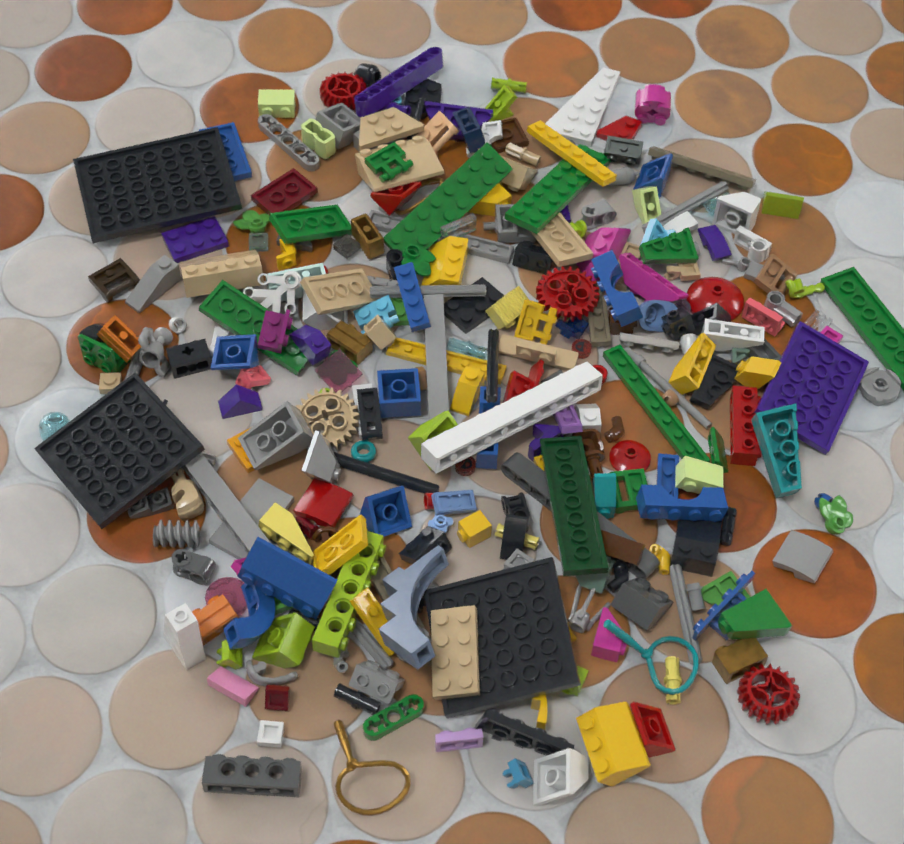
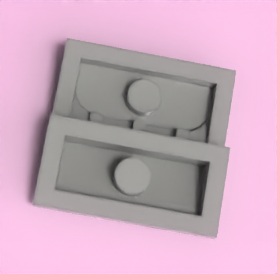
[772,530,833,583]

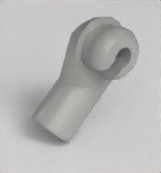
[333,648,349,673]

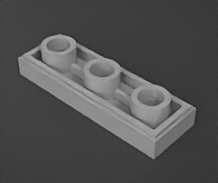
[619,332,680,353]

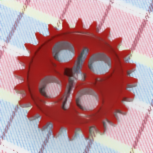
[536,266,600,321]

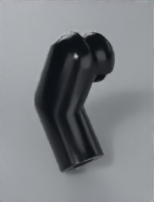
[607,561,629,593]

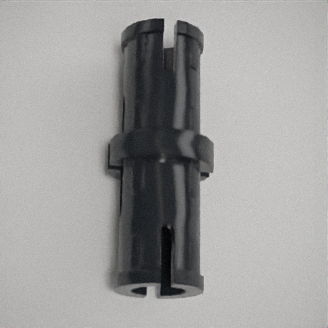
[334,683,381,715]

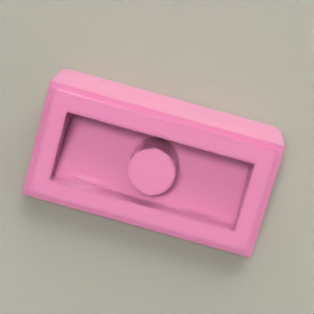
[207,666,259,707]

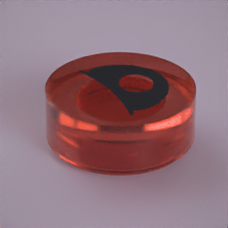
[571,339,592,359]
[455,456,476,476]

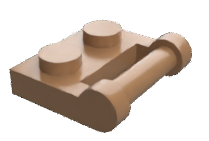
[753,253,797,295]

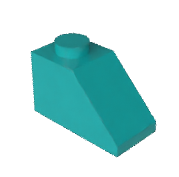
[592,473,616,519]

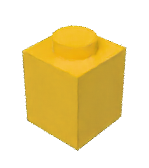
[457,510,492,548]

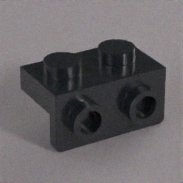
[512,241,553,274]
[399,526,452,564]

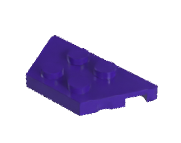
[425,101,493,140]

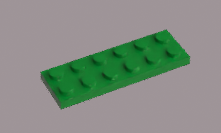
[199,280,309,376]

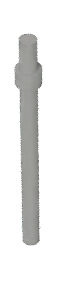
[624,346,712,429]

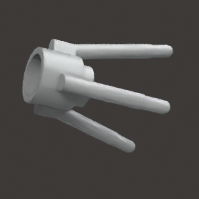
[567,584,611,633]

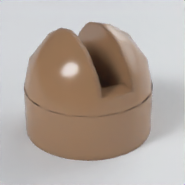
[662,389,679,407]

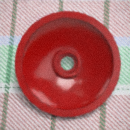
[686,277,744,321]

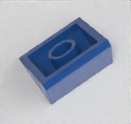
[633,153,673,199]
[211,334,259,370]
[360,485,412,537]

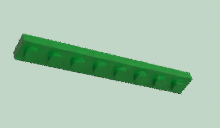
[603,344,711,463]

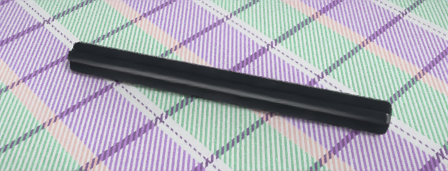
[486,329,499,403]
[334,452,439,494]

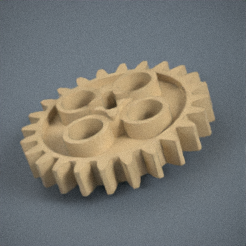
[296,387,360,450]

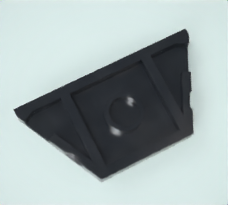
[404,78,442,119]

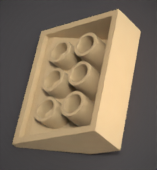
[355,136,444,192]
[180,249,264,298]

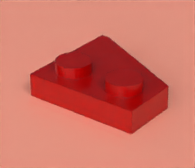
[596,115,642,141]

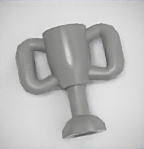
[138,327,173,376]

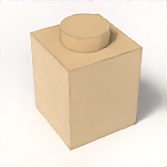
[363,315,396,350]

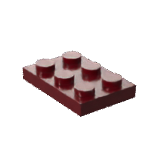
[251,168,318,216]

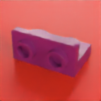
[257,309,293,353]

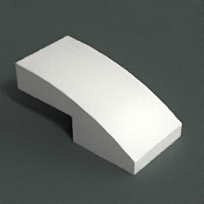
[663,211,698,233]

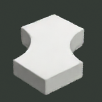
[466,120,503,158]

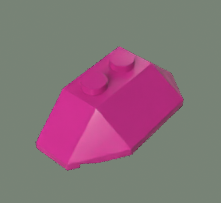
[576,227,631,281]
[619,253,688,302]

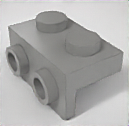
[349,660,405,704]

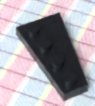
[474,709,575,756]

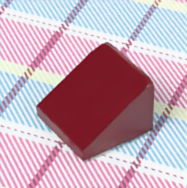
[296,516,320,540]

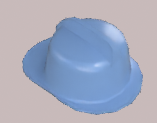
[638,300,677,332]

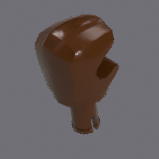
[572,429,604,481]

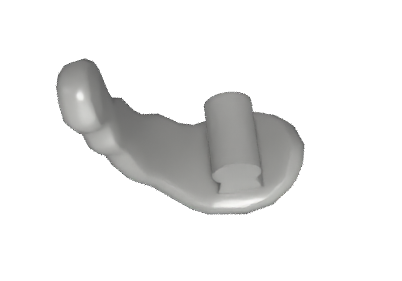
[246,660,298,686]

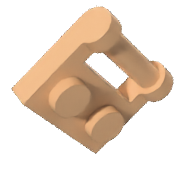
[416,111,459,156]

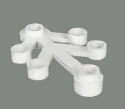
[243,271,302,314]

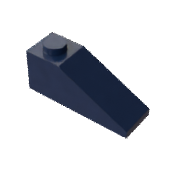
[453,107,486,153]

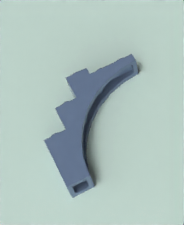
[379,545,449,670]

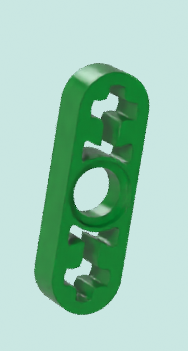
[363,694,424,741]

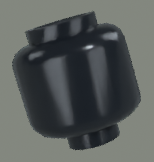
[354,63,381,87]

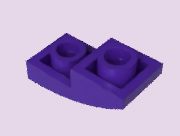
[697,225,732,261]

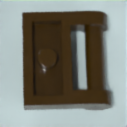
[88,258,140,303]

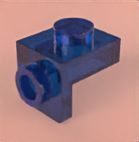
[555,316,589,340]

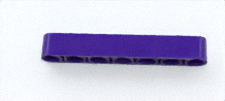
[354,47,444,117]

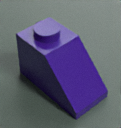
[289,325,331,366]

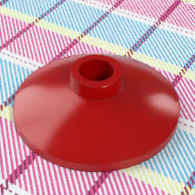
[609,440,651,472]

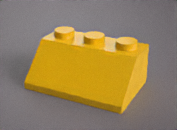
[421,236,468,286]
[576,701,651,787]

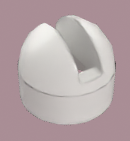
[168,317,186,333]

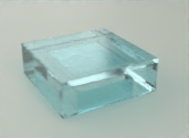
[249,233,269,252]

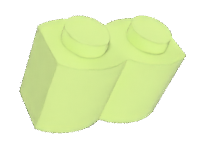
[301,119,336,159]

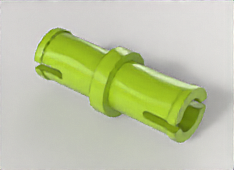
[491,77,527,93]

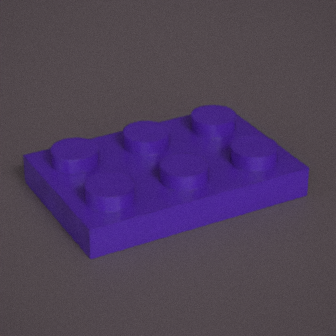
[161,216,229,263]

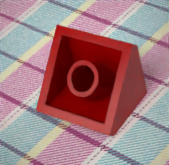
[370,181,422,216]
[629,701,676,758]

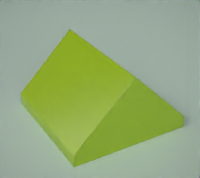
[761,191,804,219]

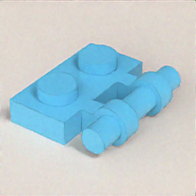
[353,295,400,334]

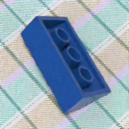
[237,536,337,619]

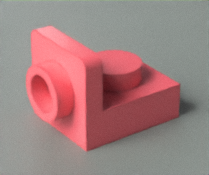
[235,365,271,389]

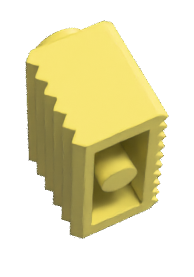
[485,286,529,329]

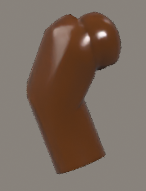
[605,416,624,442]

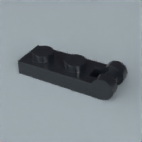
[357,388,383,441]

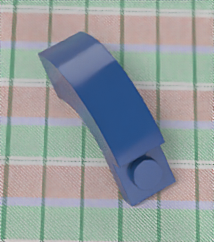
[224,583,275,649]

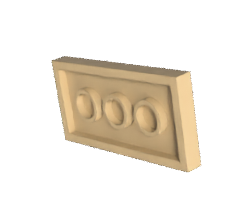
[530,212,593,267]
[300,268,379,315]
[431,605,480,700]

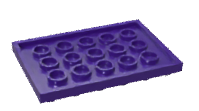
[754,321,869,455]

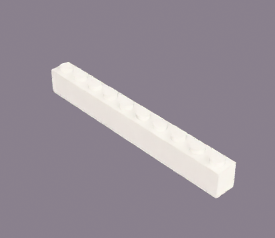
[421,362,603,473]

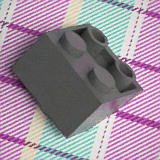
[610,578,673,630]

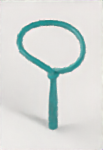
[603,619,699,695]

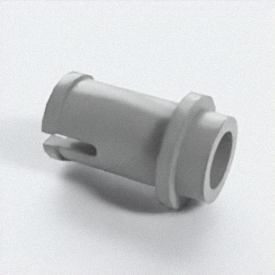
[685,582,705,611]

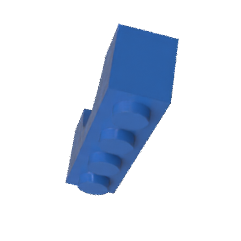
[591,250,643,327]
[476,386,501,469]
[636,485,728,522]

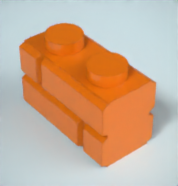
[97,315,141,362]
[192,594,240,646]

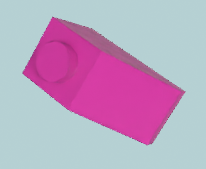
[591,607,626,663]

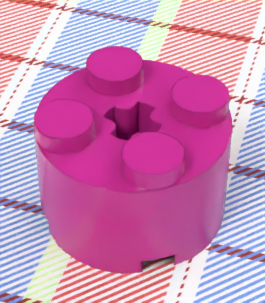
[635,84,671,125]

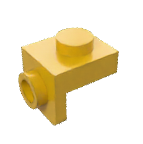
[276,239,297,271]

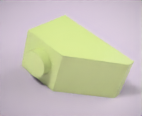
[632,186,661,224]

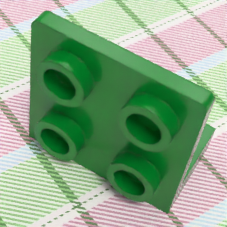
[78,333,131,373]

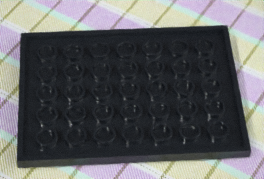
[73,127,242,243]

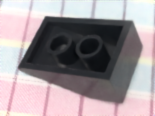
[670,520,722,577]

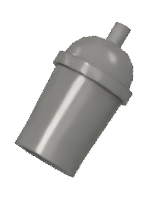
[606,166,639,186]

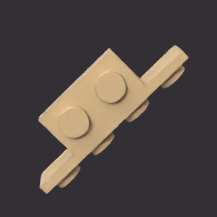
[498,334,579,370]

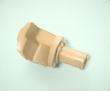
[171,468,204,521]

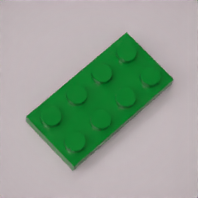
[269,204,352,244]

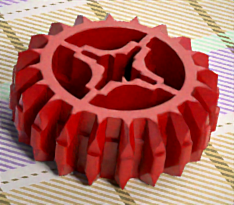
[319,72,367,111]
[737,663,800,725]

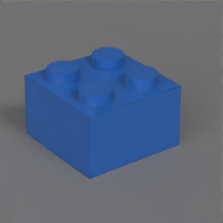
[377,368,421,418]

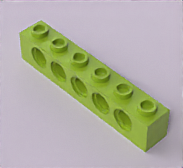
[312,531,386,658]

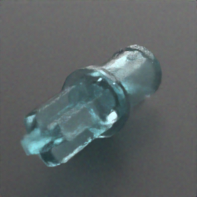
[447,338,488,360]

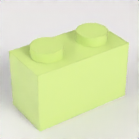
[258,90,296,118]
[675,456,723,494]

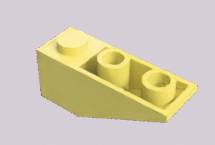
[259,502,314,565]

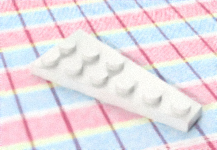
[545,68,620,147]

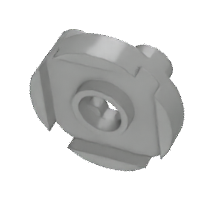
[858,367,901,406]

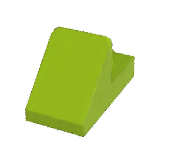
[484,84,518,122]

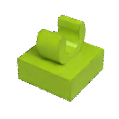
[216,639,243,670]

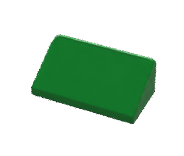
[707,427,729,473]

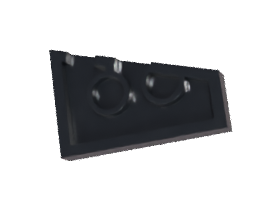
[689,354,738,410]

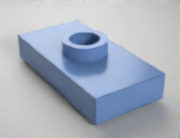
[431,490,477,515]

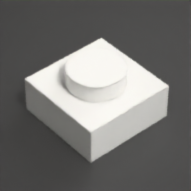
[257,720,284,748]

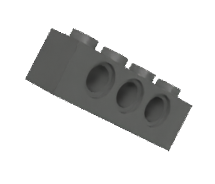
[202,754,302,797]

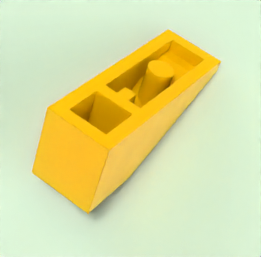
[668,332,716,395]

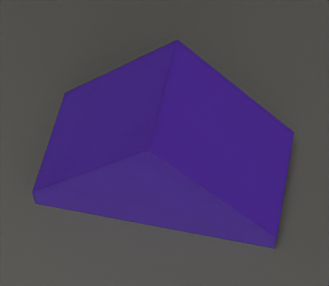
[218,384,263,419]

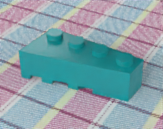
[751,404,802,498]

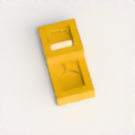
[531,694,548,730]

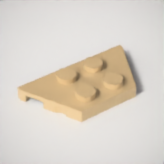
[359,107,424,151]

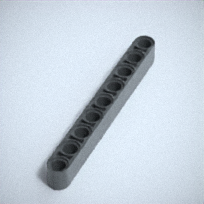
[501,452,660,579]

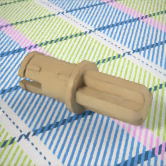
[505,143,541,167]

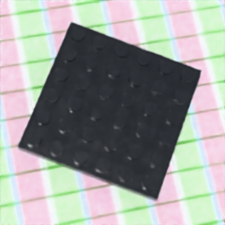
[34,373,205,529]
[424,557,581,719]

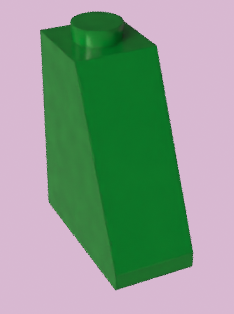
[718,589,792,640]

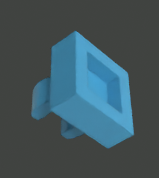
[502,758,534,789]

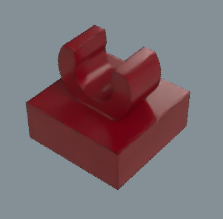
[265,684,290,711]

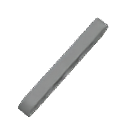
[258,114,320,171]

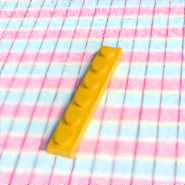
[527,120,617,187]

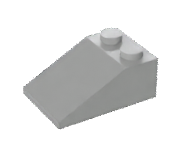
[238,401,313,470]

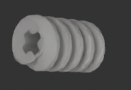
[153,520,200,548]

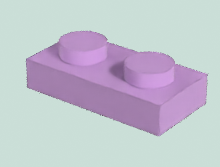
[435,728,483,753]

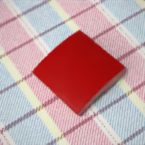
[293,479,354,528]

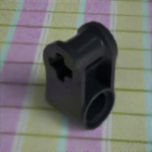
[386,249,403,281]
[501,492,530,532]

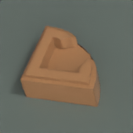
[415,366,427,391]

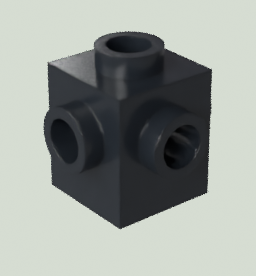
[661,307,695,341]

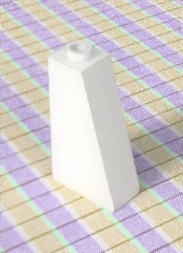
[163,603,206,671]

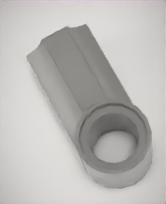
[764,291,803,327]

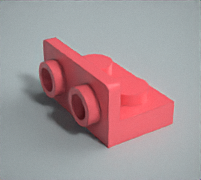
[742,298,785,337]

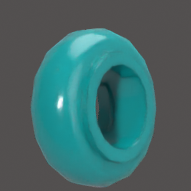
[351,440,376,463]

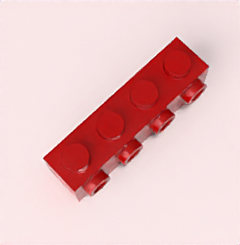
[730,386,762,466]

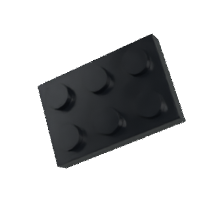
[444,277,504,334]

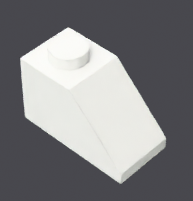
[575,404,602,432]

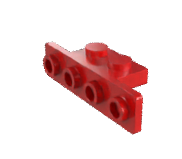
[503,359,544,432]

